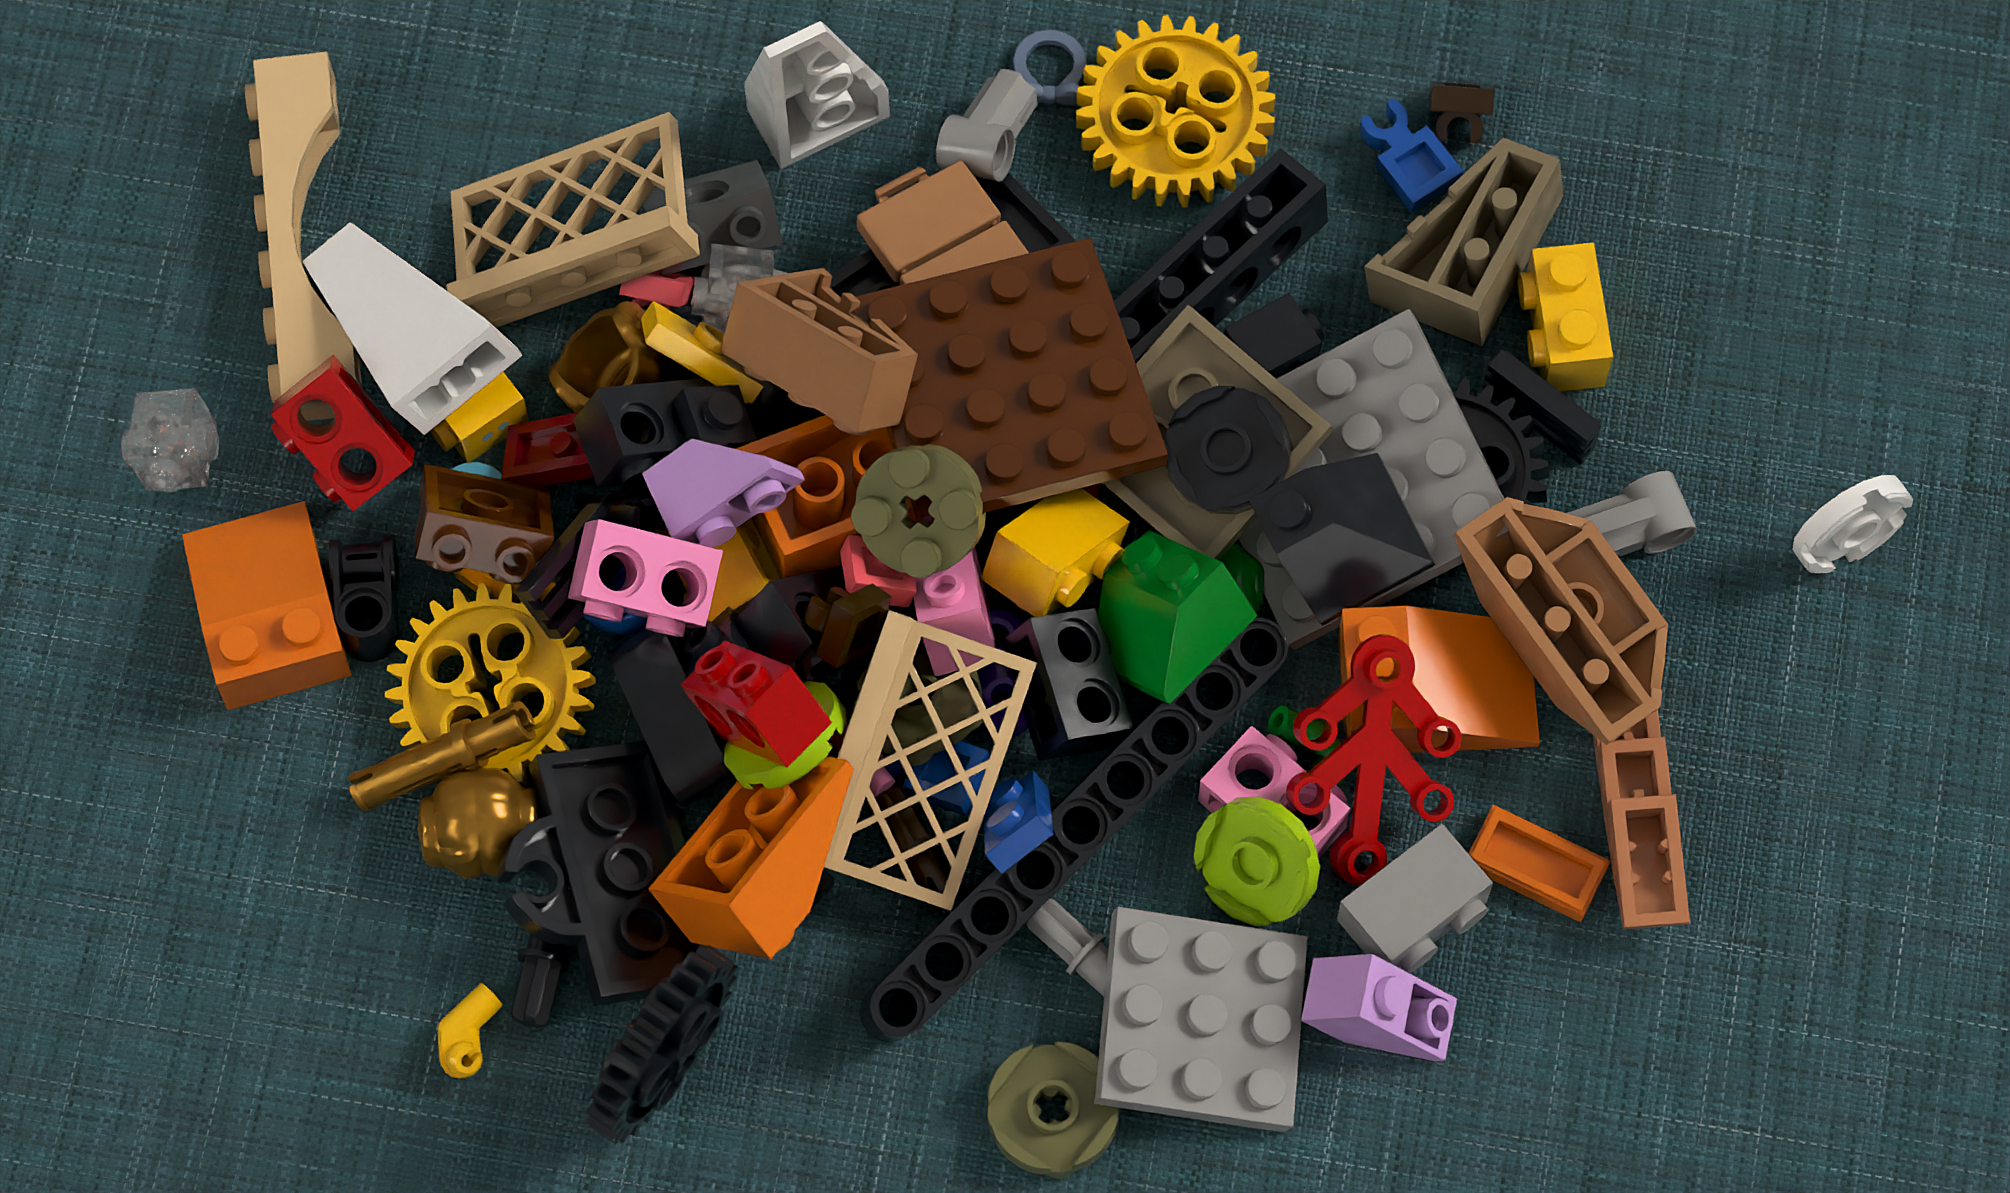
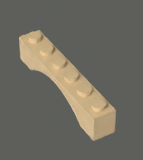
[245,52,362,421]

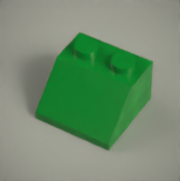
[1098,530,1257,704]

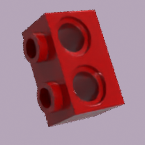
[270,354,415,511]
[680,641,832,768]

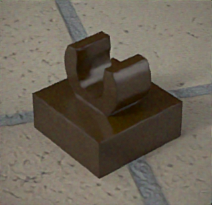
[1428,81,1495,143]
[804,584,892,668]

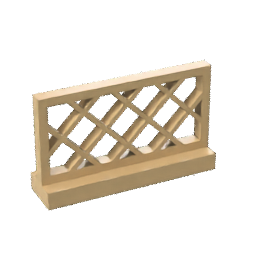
[447,112,700,328]
[824,610,1037,911]

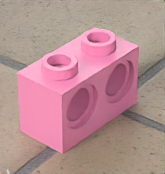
[568,519,723,637]
[914,547,995,676]
[1198,726,1350,858]

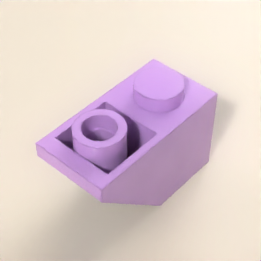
[642,439,805,548]
[1301,954,1457,1061]

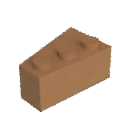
[720,268,918,435]

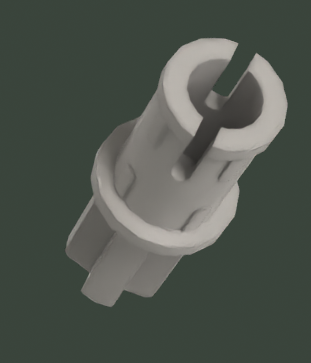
[1027,899,1108,996]

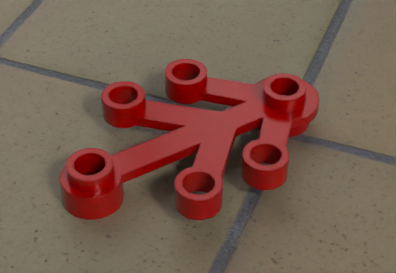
[1286,634,1462,886]

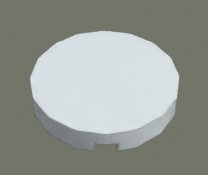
[1792,475,1913,573]

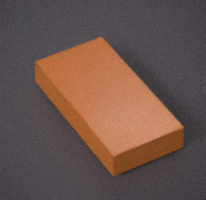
[1468,805,1611,923]

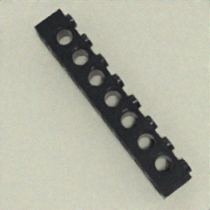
[975,148,1328,548]

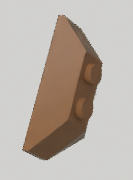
[1453,497,1668,745]

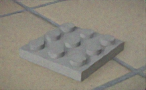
[1094,907,1308,1133]

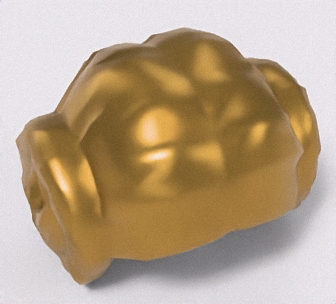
[548,301,666,413]
[417,768,543,879]

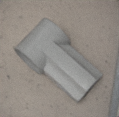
[936,69,1037,182]
[1567,471,1697,557]

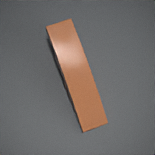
[1593,710,1690,930]

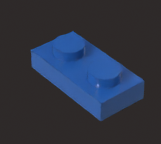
[983,770,1053,874]

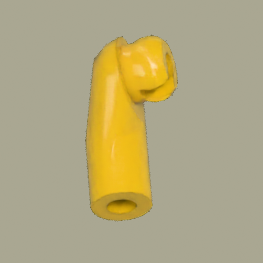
[437,983,503,1079]

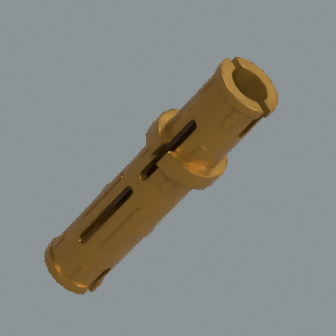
[348,701,536,812]

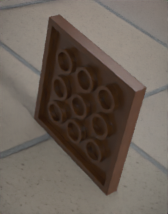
[852,238,1168,525]

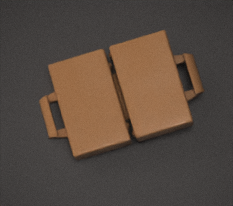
[857,160,1029,285]

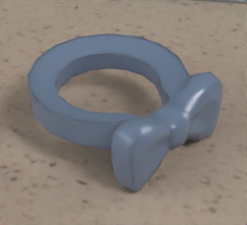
[1013,29,1086,107]

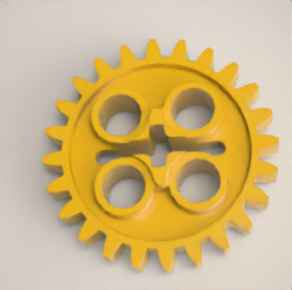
[1076,15,1275,207]
[385,583,596,787]

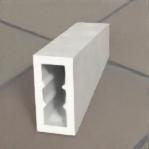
[302,222,522,435]

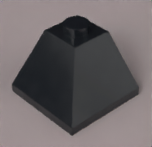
[1249,453,1435,626]

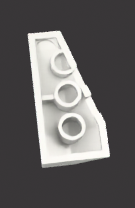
[744,21,890,169]

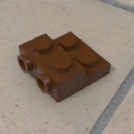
[415,464,554,584]

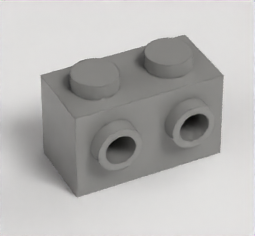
[1337,824,1493,973]

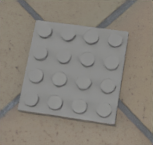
[1239,309,1509,650]

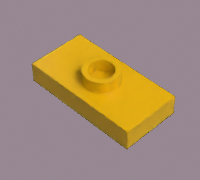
[641,301,764,404]

